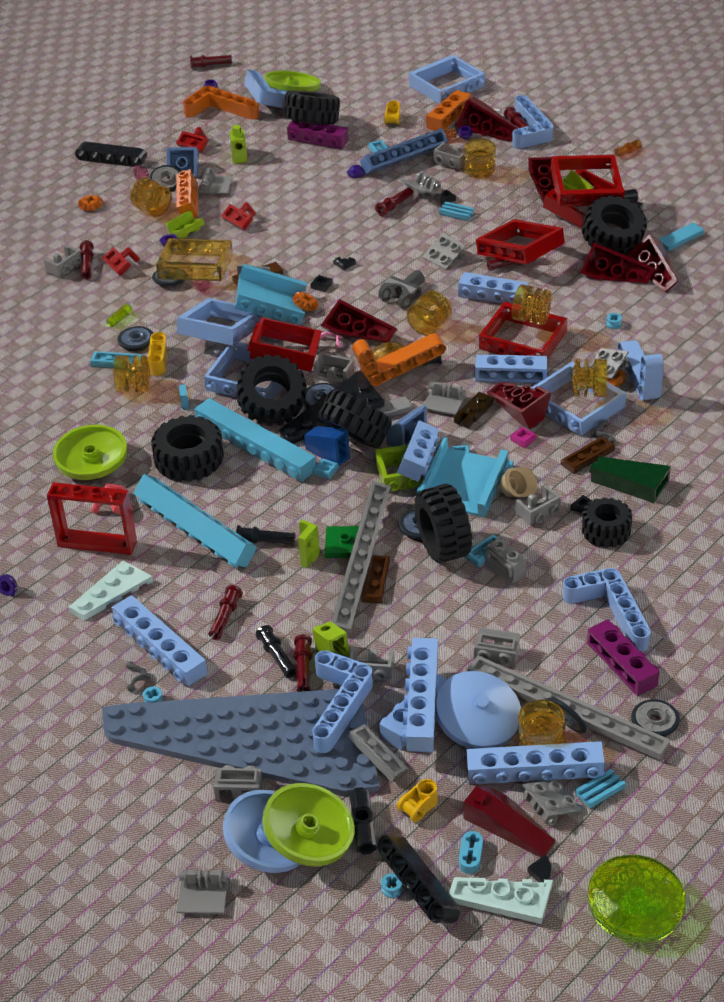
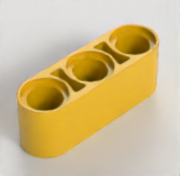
[148,332,168,376]

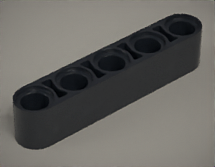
[75,141,147,167]
[377,835,460,924]

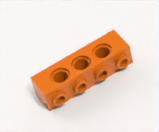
[425,90,471,131]
[176,169,198,219]

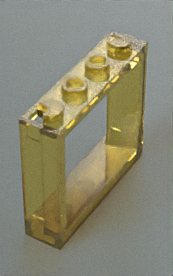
[156,238,233,281]

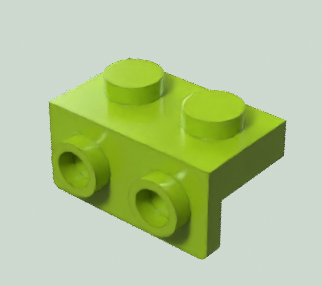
[562,170,594,190]
[166,211,205,239]
[298,520,320,568]

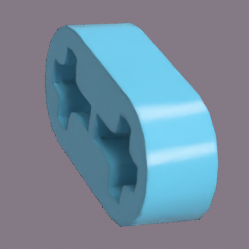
[459,831,483,874]

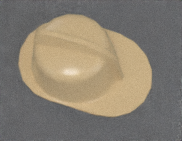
[497,467,538,498]

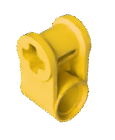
[384,100,400,125]
[396,779,438,823]

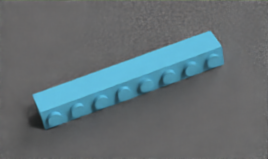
[194,398,316,482]
[133,474,257,568]

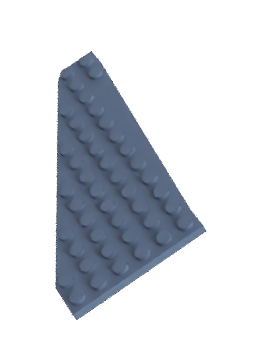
[102,689,380,797]

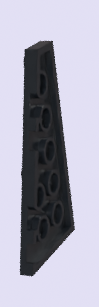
[279,370,385,444]

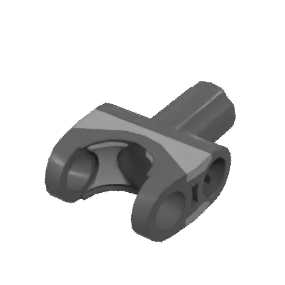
[378,270,425,309]

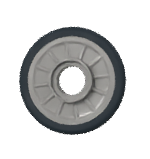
[149,165,180,192]
[631,699,680,737]

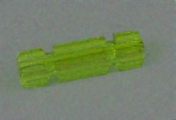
[106,304,132,327]

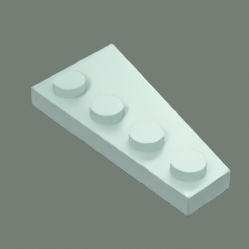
[69,561,153,621]
[449,877,553,924]

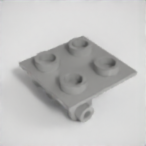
[198,168,233,195]
[400,172,442,196]
[422,233,466,270]
[587,349,630,379]
[423,381,467,415]
[523,780,583,826]
[176,869,229,914]

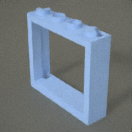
[409,55,485,104]
[177,298,264,346]
[204,342,283,399]
[531,361,626,436]

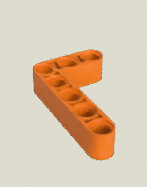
[183,86,260,120]
[352,333,446,387]

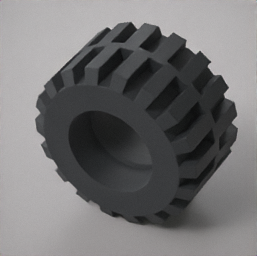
[582,497,632,548]

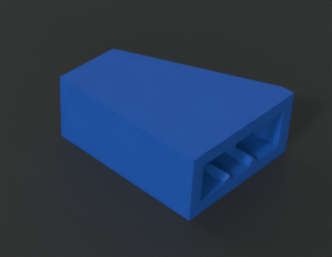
[304,426,350,466]

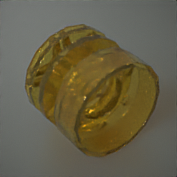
[464,138,496,179]
[130,177,172,217]
[512,284,552,326]
[407,290,452,336]
[113,355,151,393]
[572,359,607,397]
[518,699,566,746]

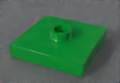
[325,526,359,558]

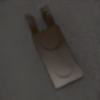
[454,392,494,428]

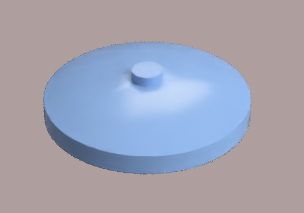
[435,671,522,749]
[223,790,301,873]

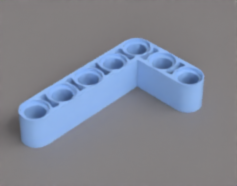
[244,70,287,108]
[512,95,553,149]
[618,340,664,401]
[563,568,650,652]
[312,651,373,753]

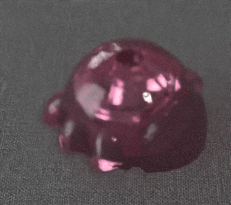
[133,165,149,182]
[192,280,213,291]

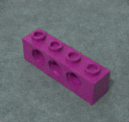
[287,120,349,149]
[587,619,659,696]

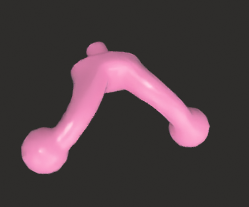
[320,331,342,349]

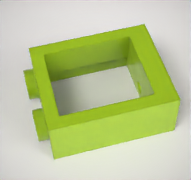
[375,444,421,492]

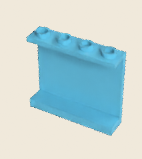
[235,263,307,326]
[417,437,509,518]

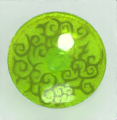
[587,854,686,943]

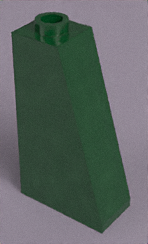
[589,457,671,503]

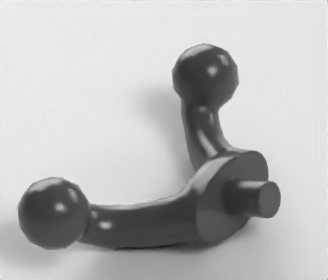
[592,420,616,443]
[126,661,150,692]

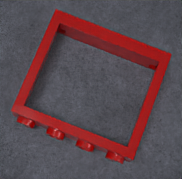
[550,154,625,207]
[543,170,625,228]
[475,219,565,265]
[479,302,568,360]
[247,317,322,372]
[46,482,137,555]

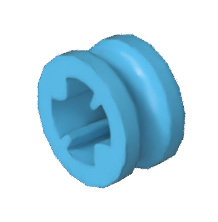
[606,313,622,329]
[143,686,163,702]
[381,873,403,898]

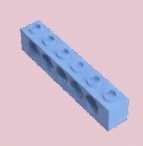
[112,595,208,687]
[402,638,438,752]
[467,741,604,785]

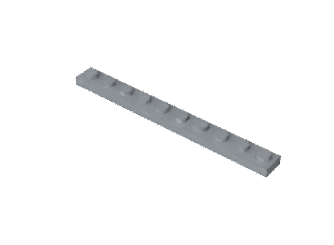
[331,481,391,635]
[467,655,670,760]

